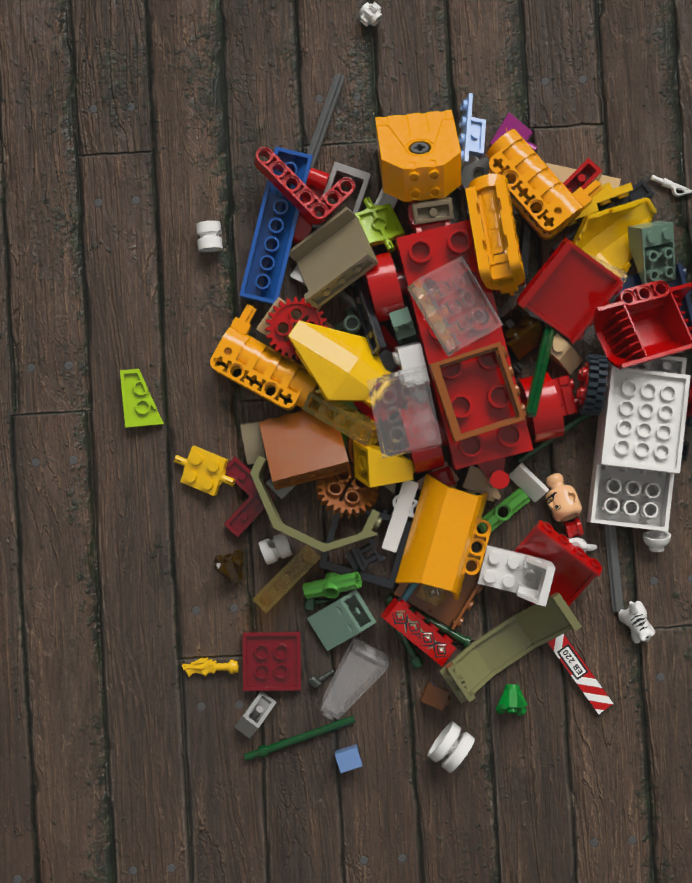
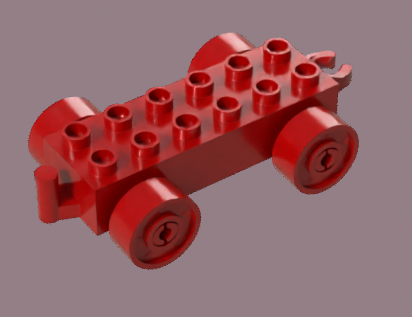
[363,198,564,489]

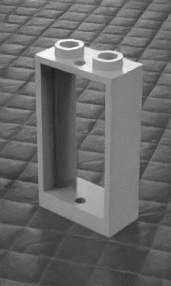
[312,162,371,230]

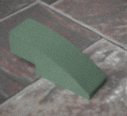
[389,307,418,346]

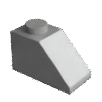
[235,691,276,739]

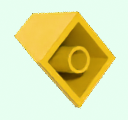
[353,440,415,487]

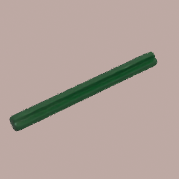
[525,326,555,418]

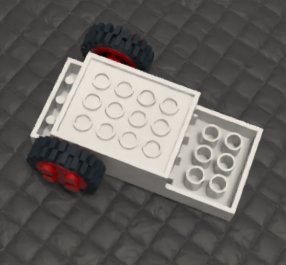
[575,354,692,532]

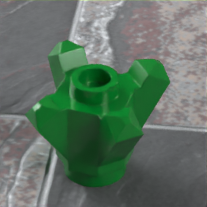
[495,684,527,716]

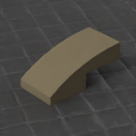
[240,421,266,465]

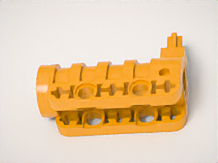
[486,129,603,240]
[465,174,525,296]
[210,304,318,411]

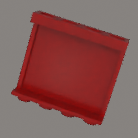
[517,237,623,344]
[514,520,602,607]

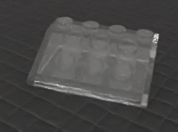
[407,256,503,357]
[366,365,442,458]

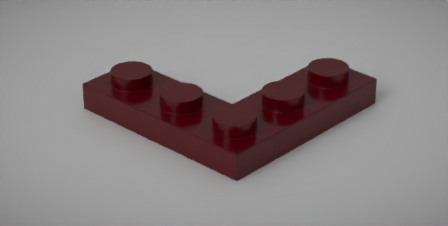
[224,456,277,537]

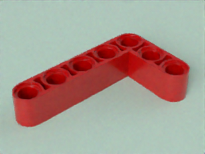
[254,147,355,225]

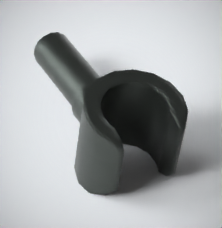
[308,669,335,687]

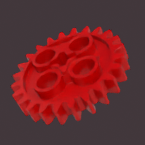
[265,297,328,361]

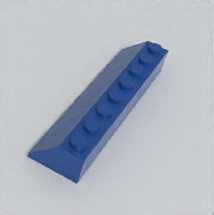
[239,146,313,305]

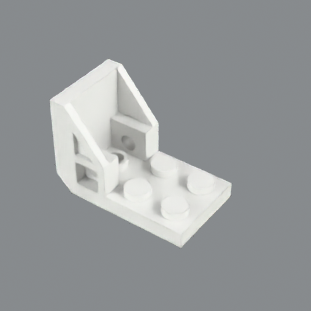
[478,545,555,607]

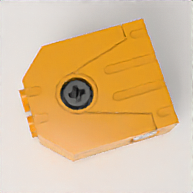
[375,110,461,202]

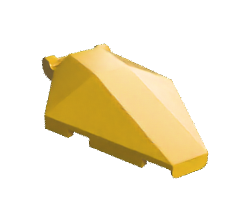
[572,198,657,278]
[287,321,397,410]

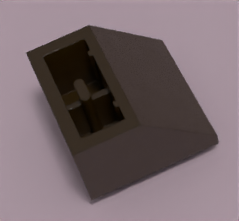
[500,305,544,360]

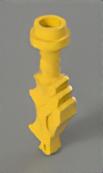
[182,657,239,677]

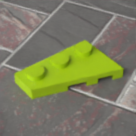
[120,369,164,428]

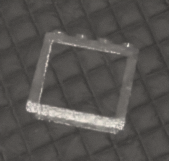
[320,637,390,720]

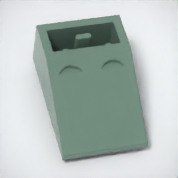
[628,221,676,284]
[307,589,376,651]

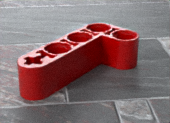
[292,168,330,245]

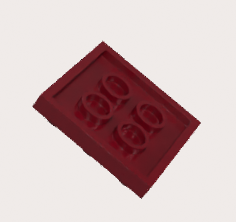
[243,631,301,691]

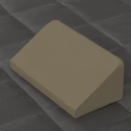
[411,197,454,225]

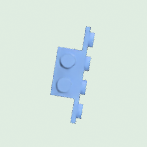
[458,93,486,170]

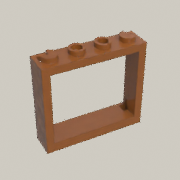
[429,342,527,443]

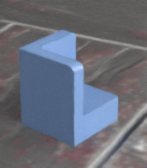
[335,744,362,773]

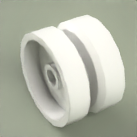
[427,721,475,773]

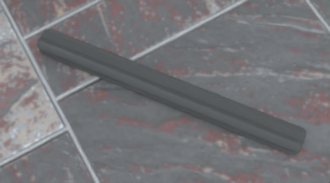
[307,73,345,172]
[604,524,624,612]

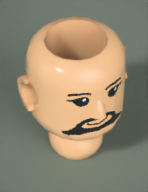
[545,473,582,522]

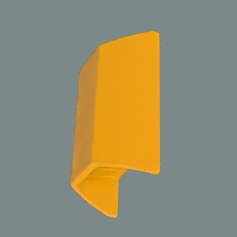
[395,474,491,600]

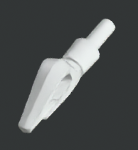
[651,175,692,197]

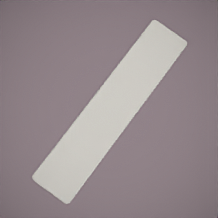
[382,481,419,552]

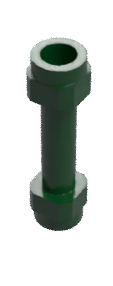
[393,627,424,669]

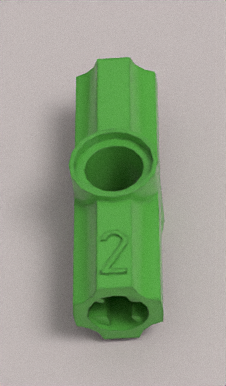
[477,488,530,533]
[303,571,362,599]

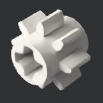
[359,2,383,27]

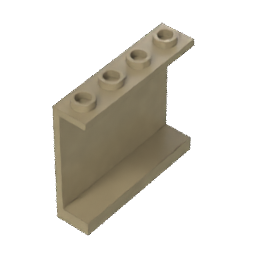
[289,207,378,309]

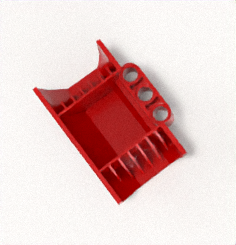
[594,280,692,370]

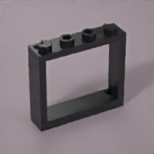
[319,497,412,589]

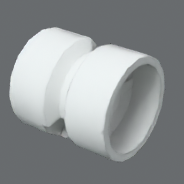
[196,221,223,252]
[258,532,293,565]

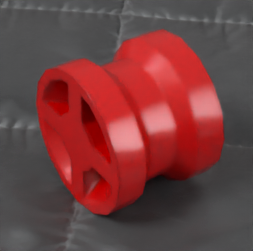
[563,517,584,539]

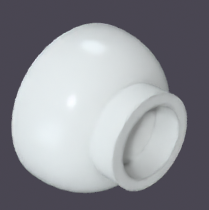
[642,530,671,552]

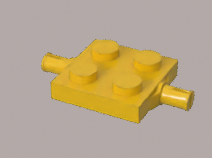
[174,446,235,496]

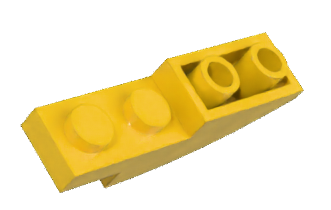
[568,182,633,226]

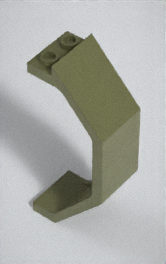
[250,455,382,553]
[440,592,582,704]

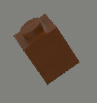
[420,681,451,710]

